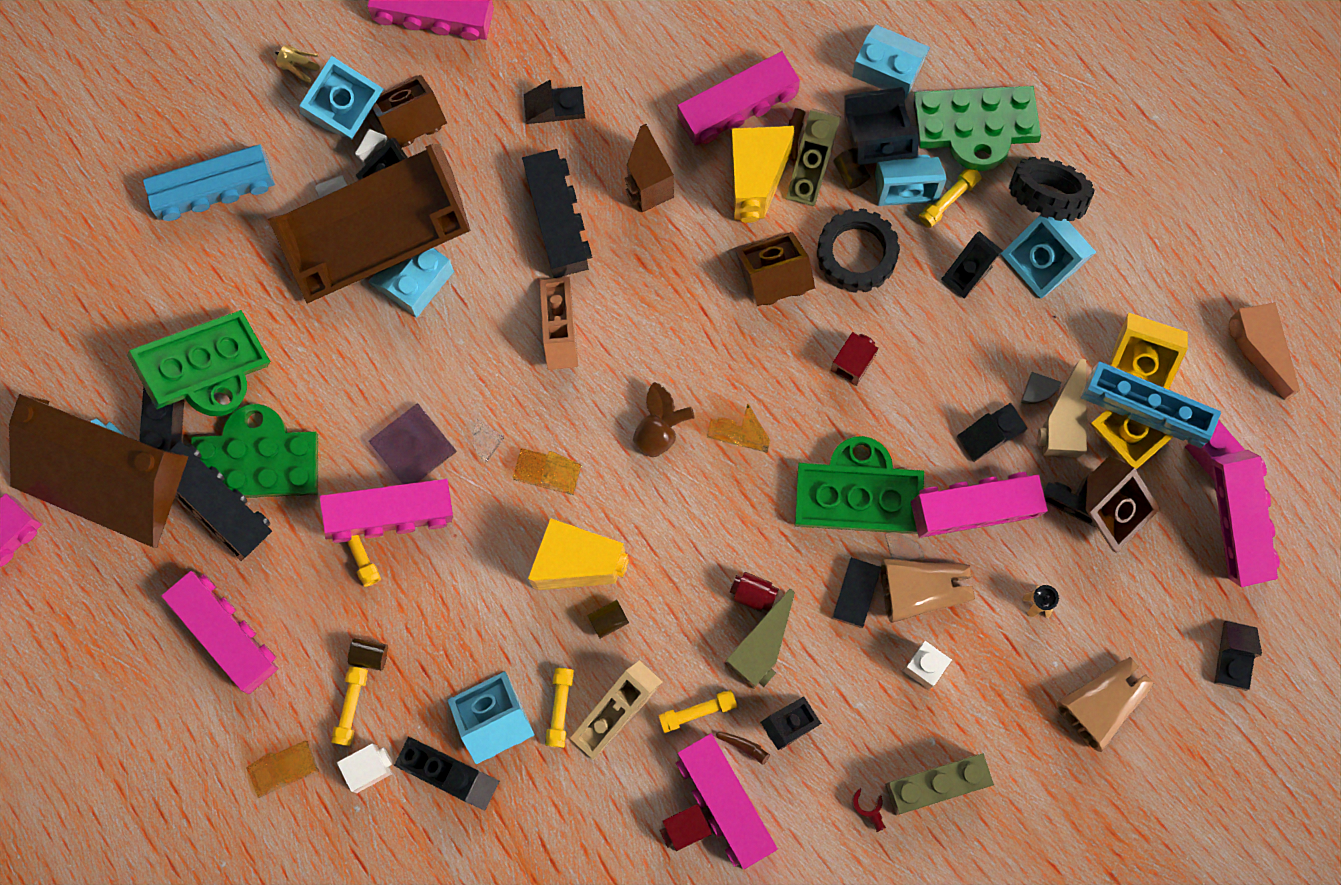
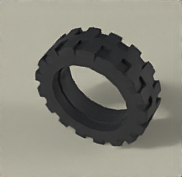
[1009,157,1095,221]
[817,209,900,293]

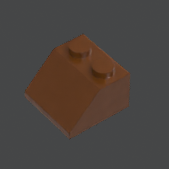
[372,75,447,148]
[624,124,674,213]
[735,232,816,306]
[1086,455,1160,553]

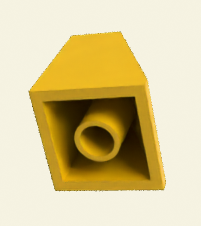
[731,126,794,223]
[528,518,629,591]

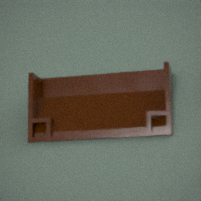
[268,144,471,304]
[9,394,189,548]

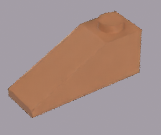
[539,277,578,370]
[1229,302,1300,400]

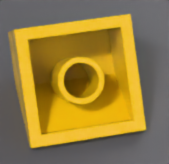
[1109,312,1188,390]
[1090,409,1173,469]

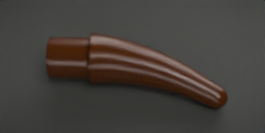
[788,108,806,161]
[716,732,770,765]

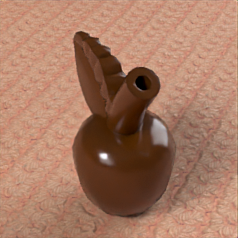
[633,382,695,458]

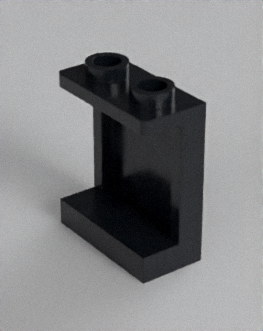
[844,87,919,165]

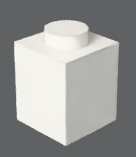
[903,641,952,690]
[337,744,392,793]

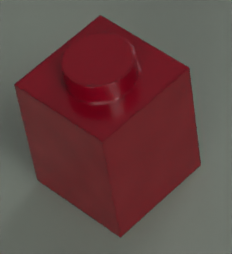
[831,332,879,386]
[659,804,712,852]

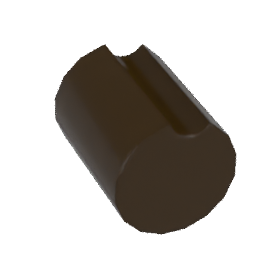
[833,148,871,189]
[587,599,629,639]
[348,638,388,671]

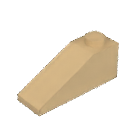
[1037,359,1087,458]
[570,660,663,760]

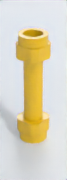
[918,169,982,228]
[347,535,381,587]
[331,666,368,747]
[545,668,574,748]
[658,689,738,733]

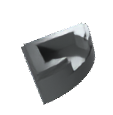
[1021,372,1062,404]

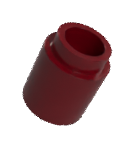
[729,572,779,612]

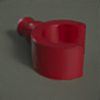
[852,788,886,832]

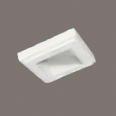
[355,129,387,166]

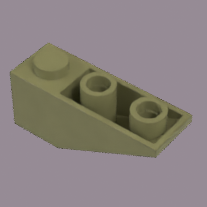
[786,108,841,206]

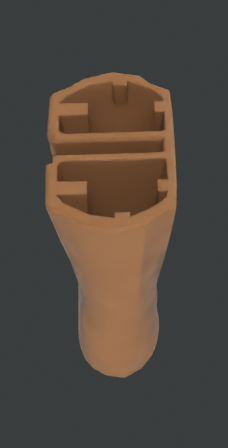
[881,559,975,623]
[1056,657,1154,752]

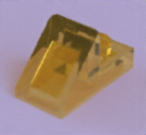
[707,404,770,453]
[512,448,582,495]
[246,741,319,798]

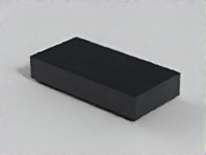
[832,557,881,628]

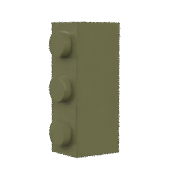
[885,753,994,815]

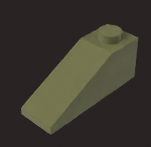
[725,589,795,689]

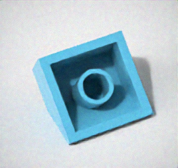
[852,25,930,99]
[299,56,384,140]
[875,155,946,206]
[1001,215,1096,299]
[369,248,454,318]
[448,671,535,764]

